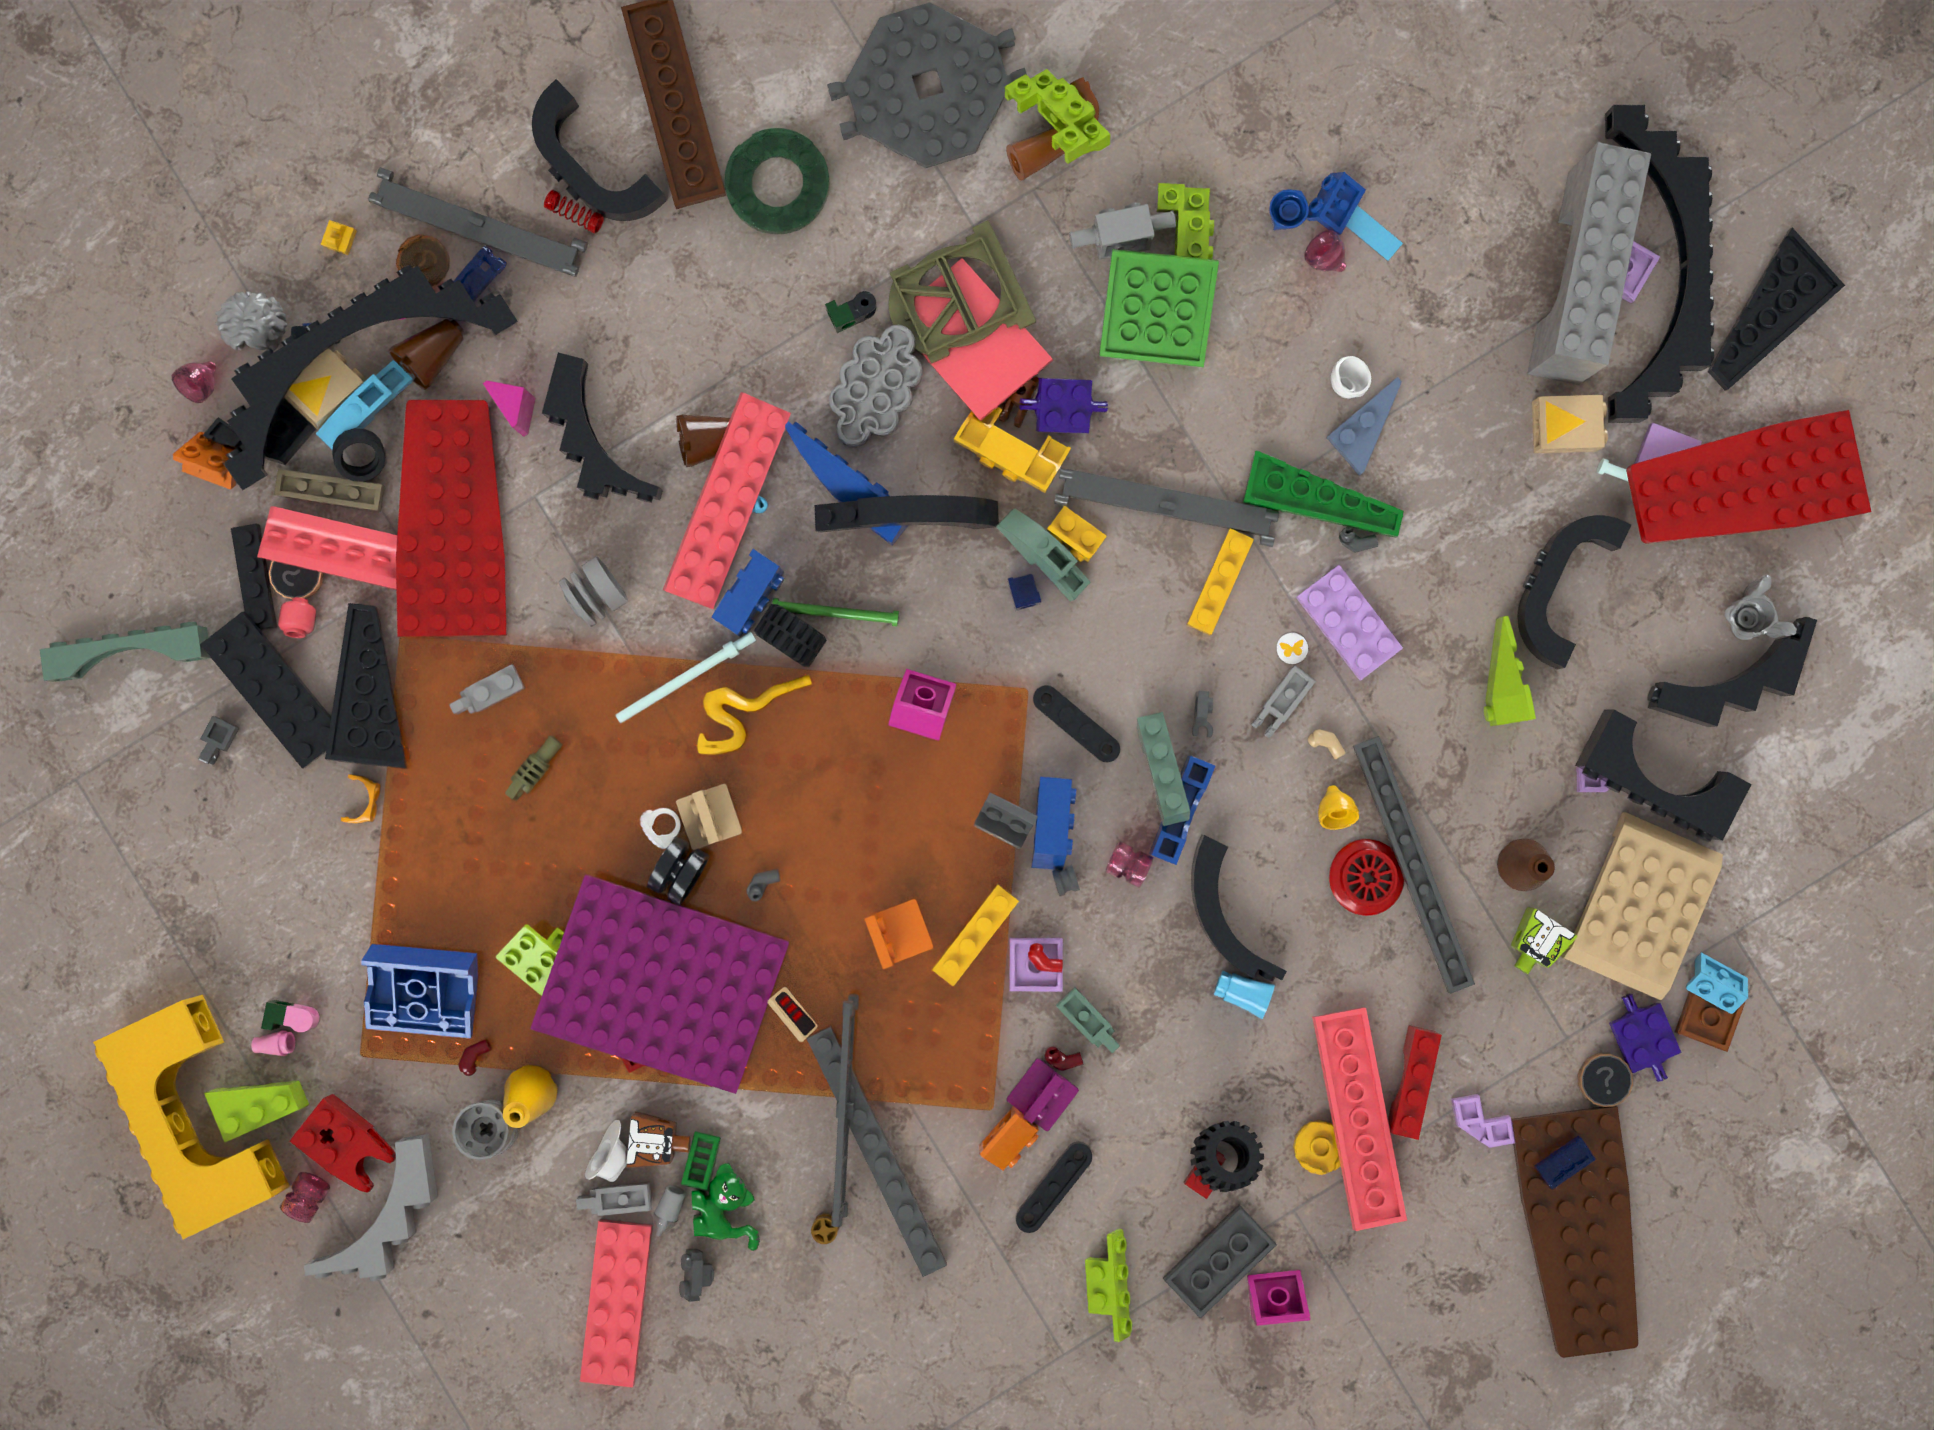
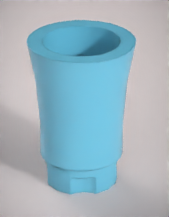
[1213,971,1275,1019]

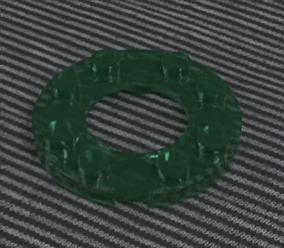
[724,128,830,234]

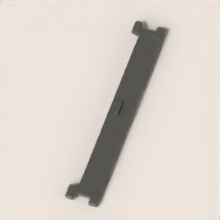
[368,167,588,277]
[1054,468,1279,547]
[831,994,859,1227]

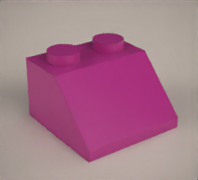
[888,669,957,741]

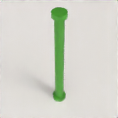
[772,598,899,626]

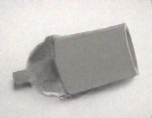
[652,1185,686,1236]

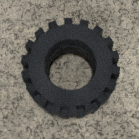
[754,604,827,667]
[1190,1121,1264,1192]

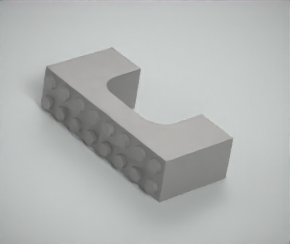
[1527,142,1651,385]

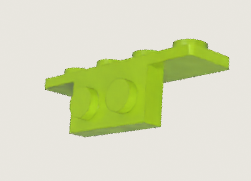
[1085,1229,1132,1342]

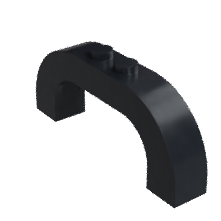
[532,79,667,221]
[1517,515,1631,670]

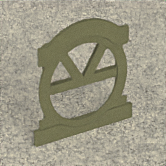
[889,220,1036,364]

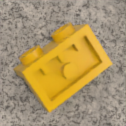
[1046,506,1107,562]

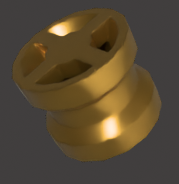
[811,1213,839,1244]

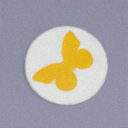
[1277,633,1308,664]

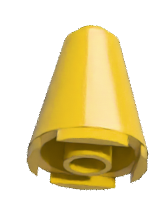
[503,1065,558,1128]

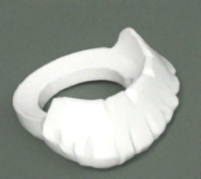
[640,808,681,849]

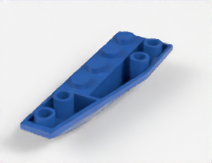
[785,422,908,546]

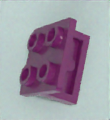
[1006,1058,1079,1131]

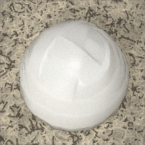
[1330,356,1371,399]

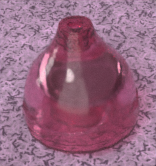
[1304,230,1347,272]
[171,361,216,403]

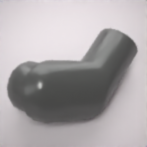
[746,869,781,901]

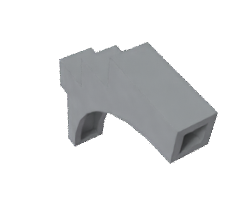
[304,1134,438,1281]

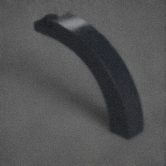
[1191,835,1287,982]

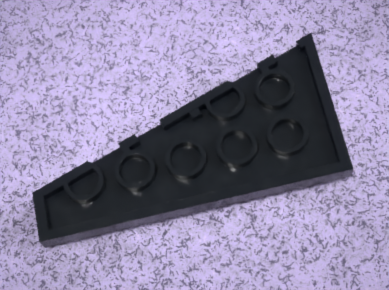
[1708,227,1845,391]
[325,603,408,769]

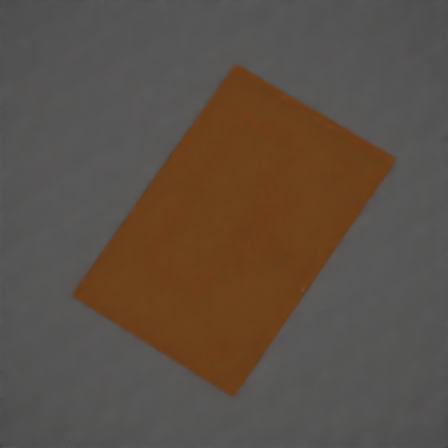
[360,637,1028,1111]

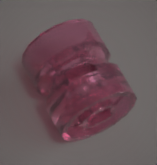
[1105,841,1154,888]
[280,1172,330,1223]

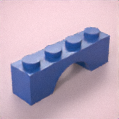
[1149,756,1215,865]

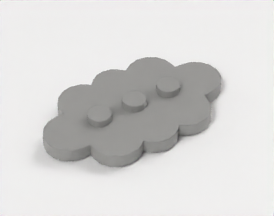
[829,324,923,447]

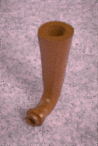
[1006,77,1099,181]

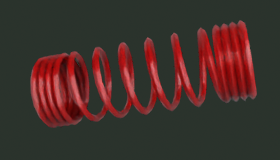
[544,189,604,234]

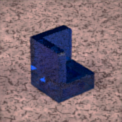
[1007,574,1042,611]

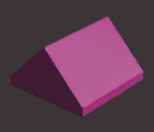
[483,381,536,437]
[1247,1270,1311,1326]

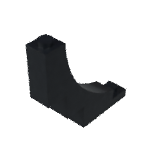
[1647,617,1817,727]

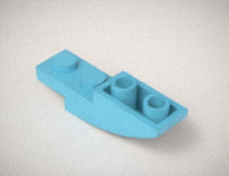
[316,360,413,450]

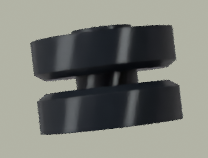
[647,836,710,906]

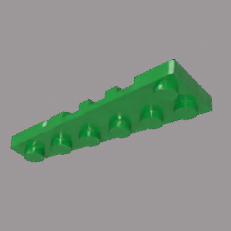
[1243,451,1404,538]

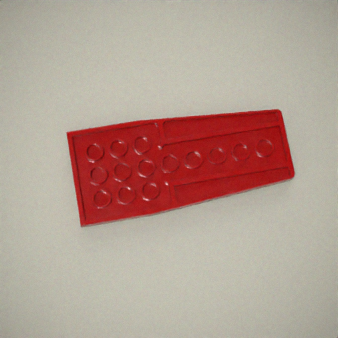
[396,400,507,637]
[1626,410,1871,544]

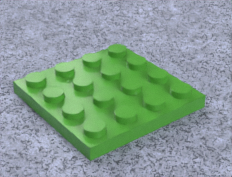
[1099,249,1219,367]

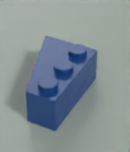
[711,549,785,637]
[1031,777,1076,871]

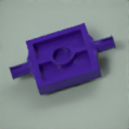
[1019,378,1108,433]
[1609,994,1682,1082]

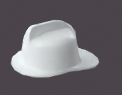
[585,1120,628,1182]

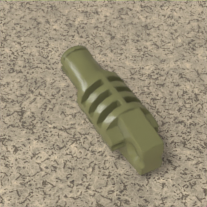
[505,735,563,801]

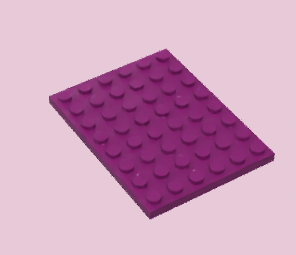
[530,874,789,1094]

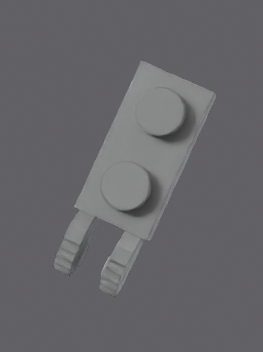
[1251,665,1316,738]

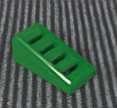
[681,1131,721,1191]

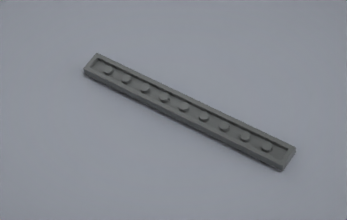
[1353,736,1475,994]
[807,1026,947,1277]

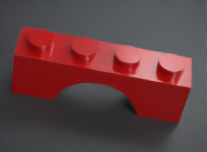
[1388,1025,1442,1140]

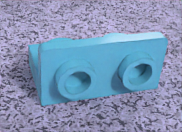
[1686,953,1748,1014]

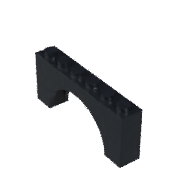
[1575,709,1752,842]

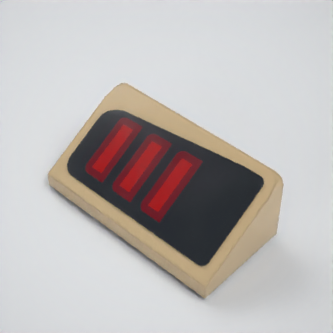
[768,987,818,1042]

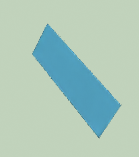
[1346,205,1403,261]

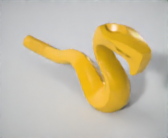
[697,674,812,755]

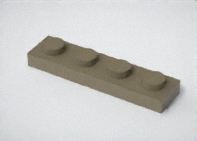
[274,469,385,512]

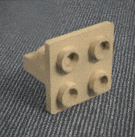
[676,784,743,850]

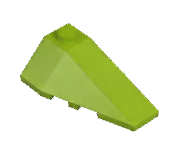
[1484,616,1536,726]

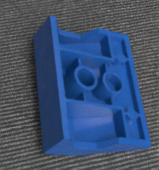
[361,944,478,1038]

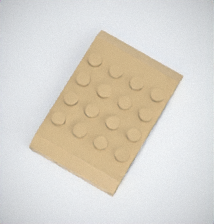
[1561,812,1723,1000]

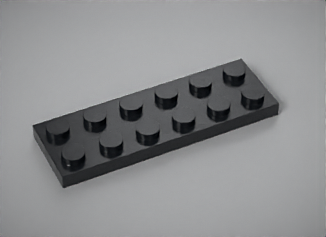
[200,612,331,769]

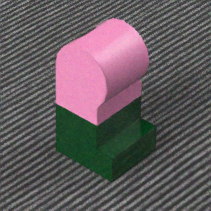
[261,1000,319,1032]

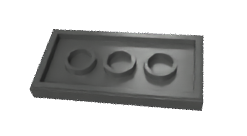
[1163,1204,1277,1319]

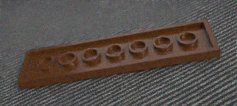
[621,0,727,209]

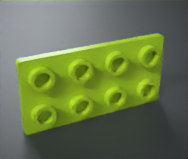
[496,924,564,996]

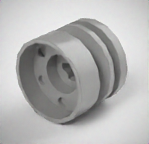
[559,556,628,627]
[452,1099,519,1160]

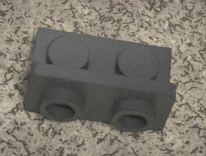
[974,792,1038,849]

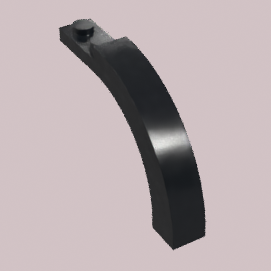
[814,495,999,533]

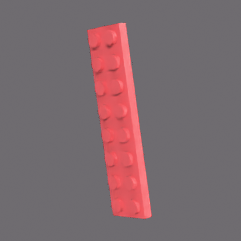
[663,392,791,609]
[1312,1007,1407,1231]

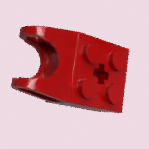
[290,1094,396,1193]

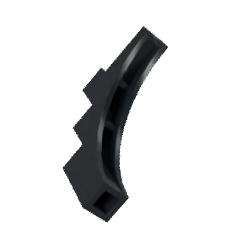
[542,352,663,503]

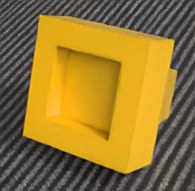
[321,220,357,255]

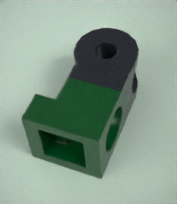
[825,291,877,333]

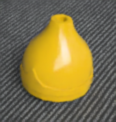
[1318,785,1359,830]

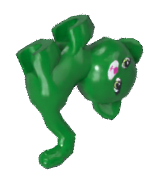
[691,1163,760,1251]

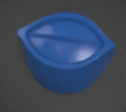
[1269,189,1309,231]

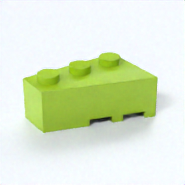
[204,1080,309,1142]

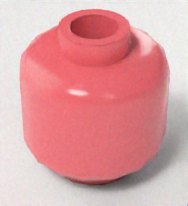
[278,597,316,638]

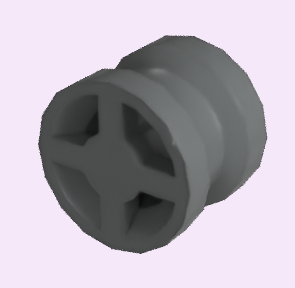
[1052,865,1080,896]

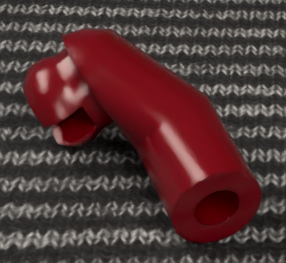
[458,1039,492,1076]
[1044,1047,1084,1071]

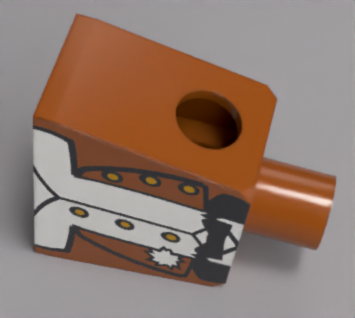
[626,1112,691,1167]

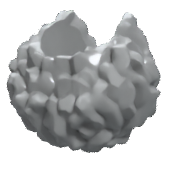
[215,291,288,351]

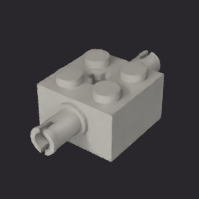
[1069,203,1176,260]

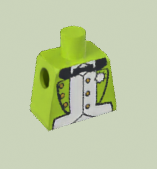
[1511,907,1577,975]

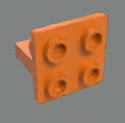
[173,432,236,490]

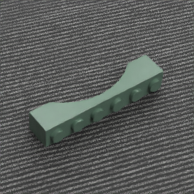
[39,622,211,682]

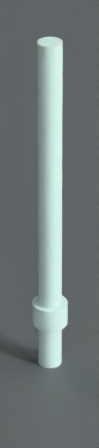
[615,632,756,723]

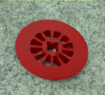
[1329,839,1404,916]

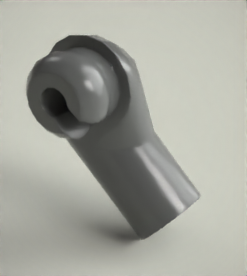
[1339,527,1378,552]

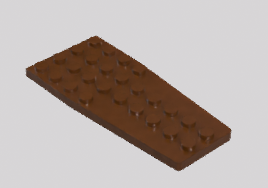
[1511,1106,1639,1358]

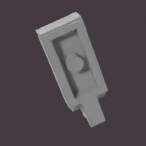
[449,664,525,715]
[576,1182,652,1216]

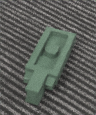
[1056,987,1120,1053]

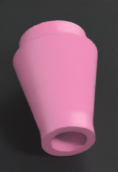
[251,1030,295,1056]

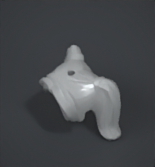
[1725,575,1797,640]

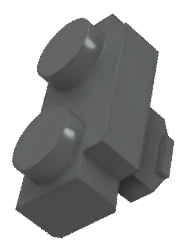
[679,1249,714,1302]

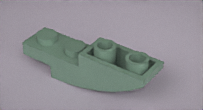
[996,508,1091,601]

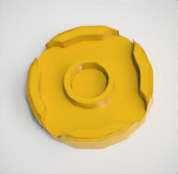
[1293,1120,1341,1175]

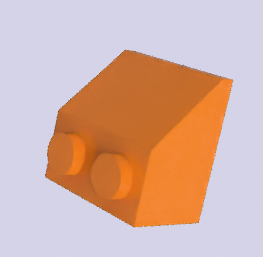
[979,1106,1039,1171]

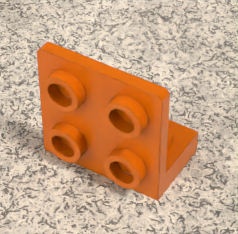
[864,899,933,969]

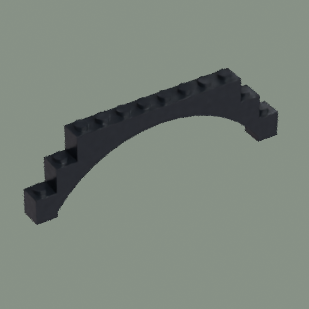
[1605,105,1714,423]
[223,264,518,491]

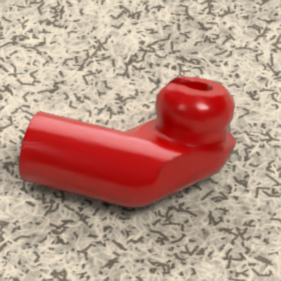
[1028,943,1063,973]

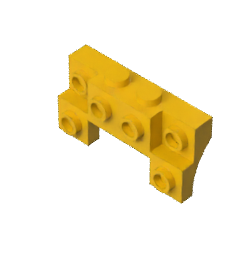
[954,407,1071,493]

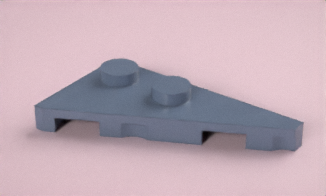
[1327,377,1402,475]

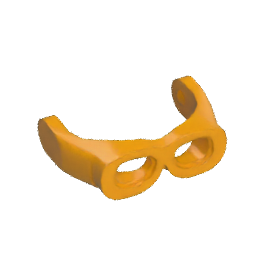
[340,774,380,823]

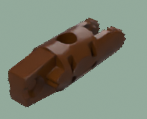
[999,374,1039,428]

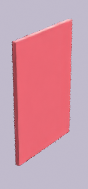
[890,258,1053,421]

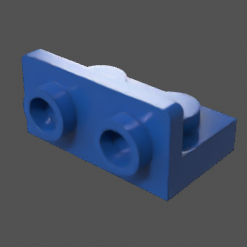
[1306,172,1366,235]

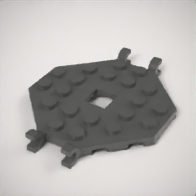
[827,2,1027,168]

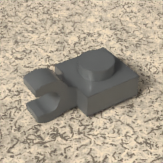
[1192,691,1213,737]
[198,716,239,765]

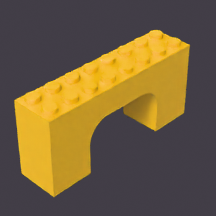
[93,995,290,1239]

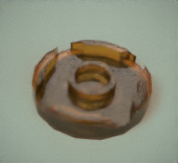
[396,234,450,286]

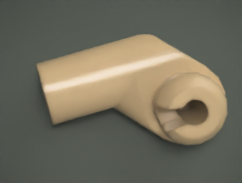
[1308,729,1346,759]

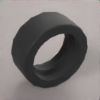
[332,428,386,482]

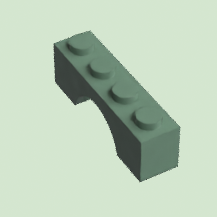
[1137,712,1190,826]

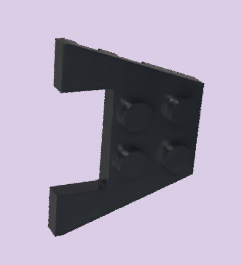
[203,398,316,465]

